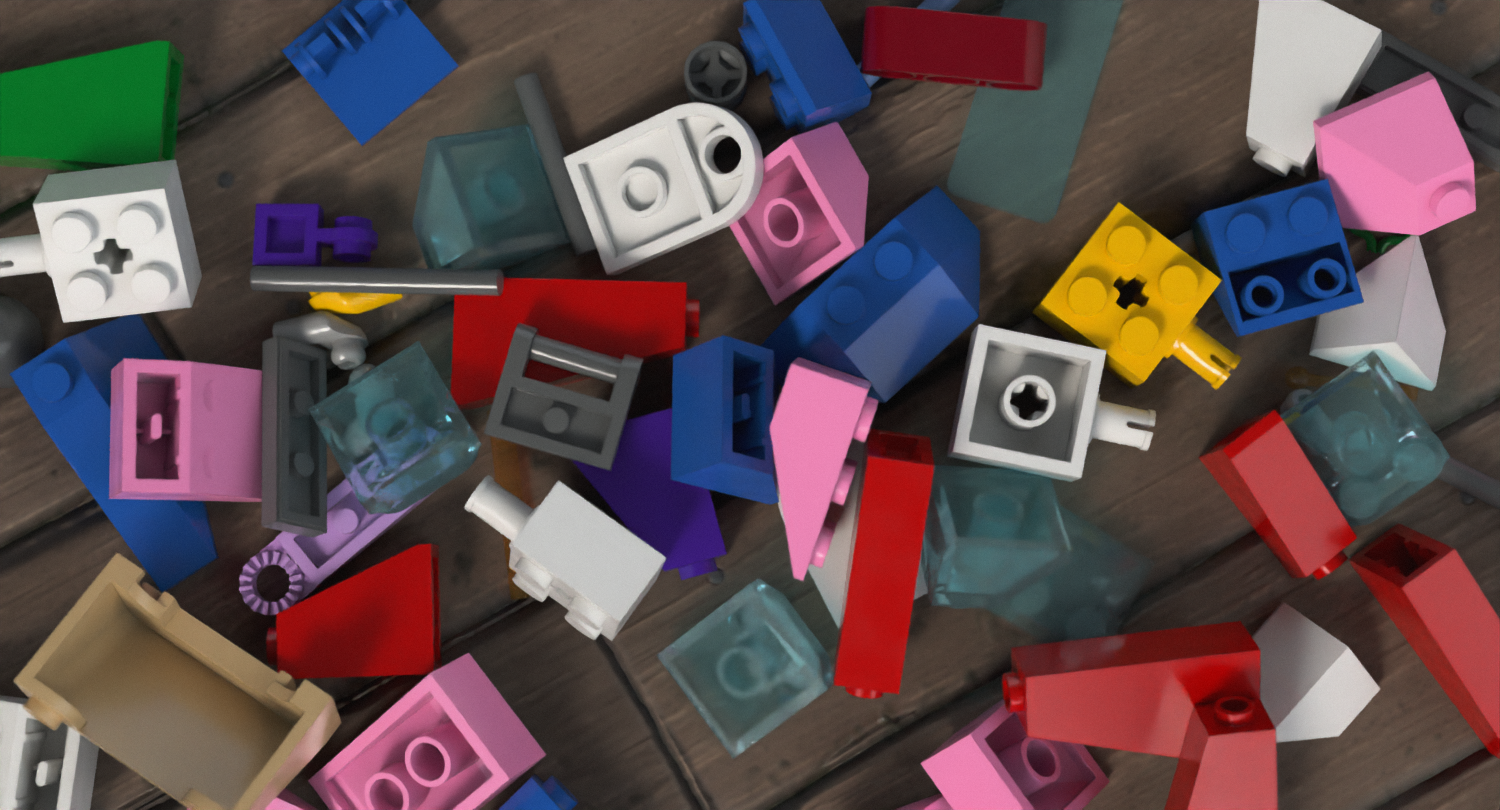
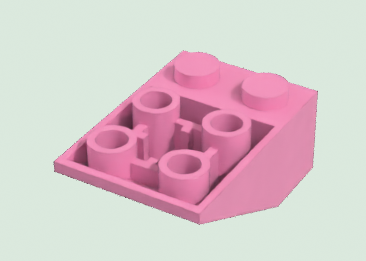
[770,357,879,581]
[109,358,262,502]

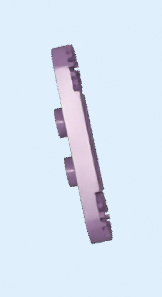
[239,427,454,615]

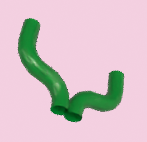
[1348,228,1411,255]

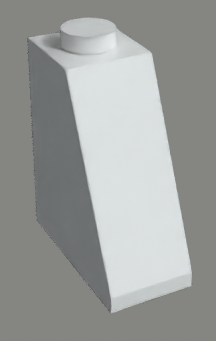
[1246,0,1382,177]

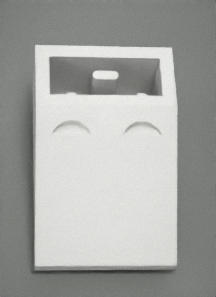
[0,695,99,810]

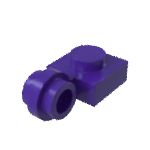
[252,204,378,267]

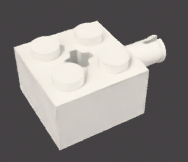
[0,160,202,323]
[947,324,1156,482]
[464,475,666,641]

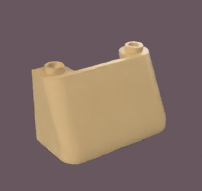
[14,553,341,810]

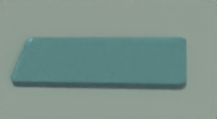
[947,0,1123,223]

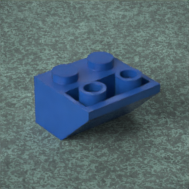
[738,0,872,134]
[1190,179,1364,337]
[671,335,779,505]

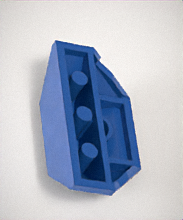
[760,185,980,403]

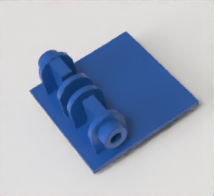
[282,0,459,146]

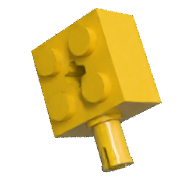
[1032,202,1242,390]

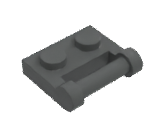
[484,323,644,471]

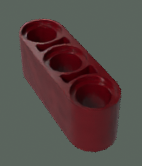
[860,6,1048,91]

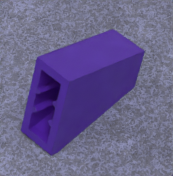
[572,408,727,581]

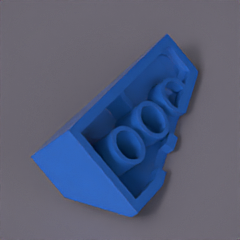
[10,314,219,593]

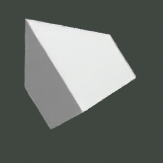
[1309,235,1446,391]
[1252,603,1380,743]

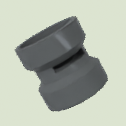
[684,40,748,111]

